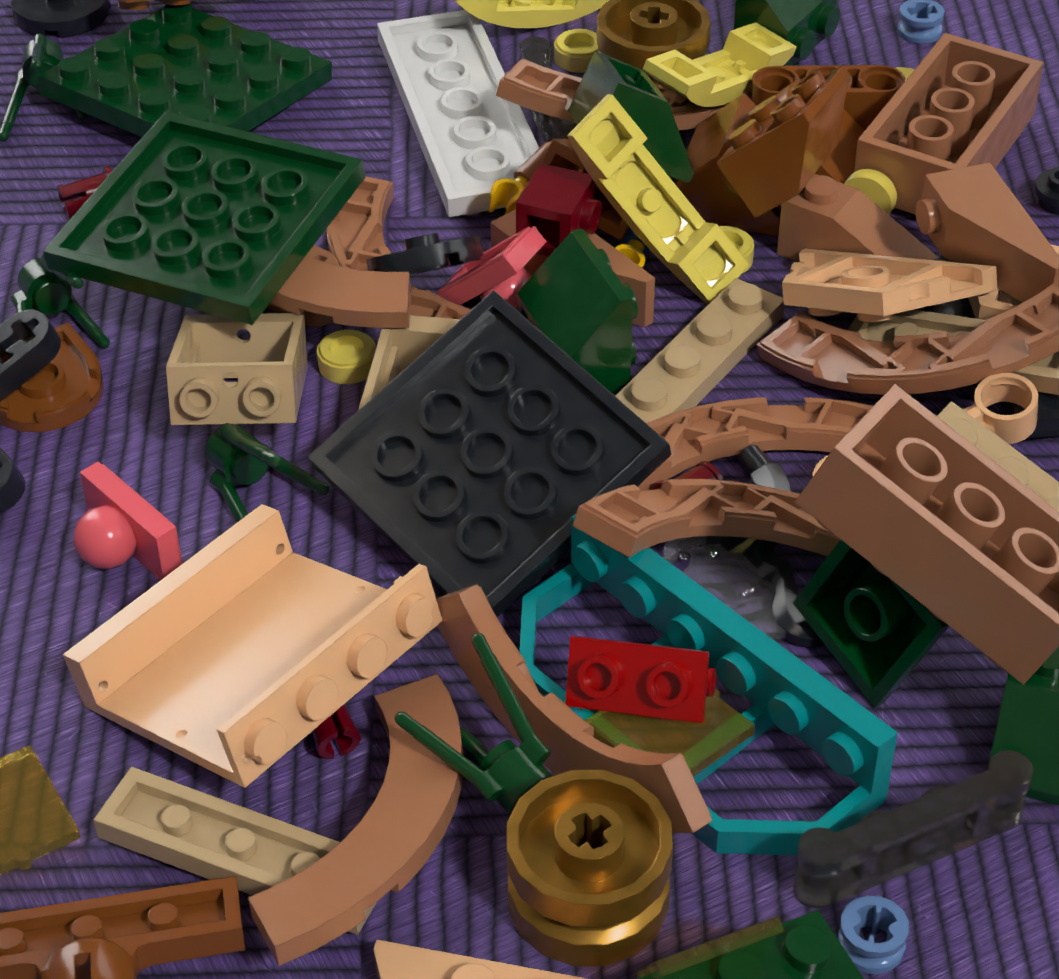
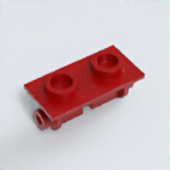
[565,635,717,724]

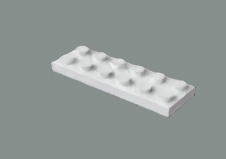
[377,10,539,217]

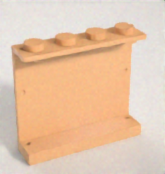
[63,504,443,788]

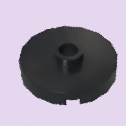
[11,0,111,37]
[366,233,484,275]

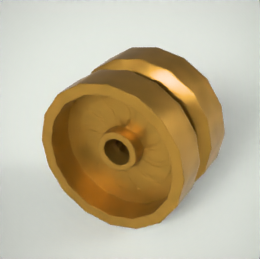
[597,0,711,91]
[507,770,673,966]

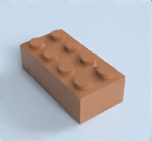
[854,33,1044,215]
[795,384,1059,685]

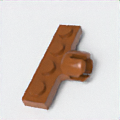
[0,876,245,979]

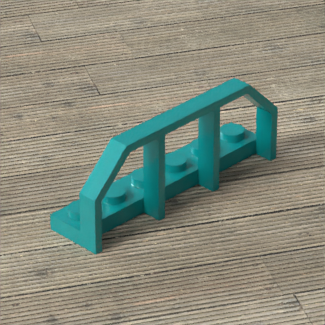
[519,514,898,856]

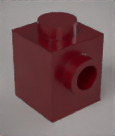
[515,163,602,257]

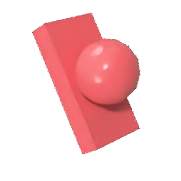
[437,226,547,310]
[74,462,182,580]

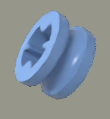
[897,0,945,44]
[838,895,909,974]

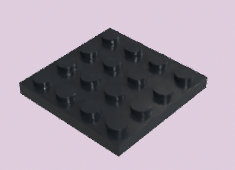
[307,290,672,617]

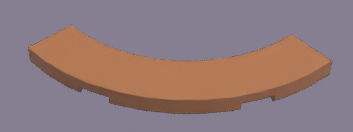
[496,59,751,131]
[327,176,472,319]
[270,255,411,328]
[756,283,1059,395]
[638,397,873,491]
[572,479,840,558]
[436,584,712,833]
[248,674,463,966]

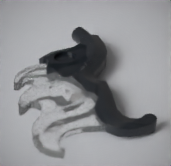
[663,445,826,647]

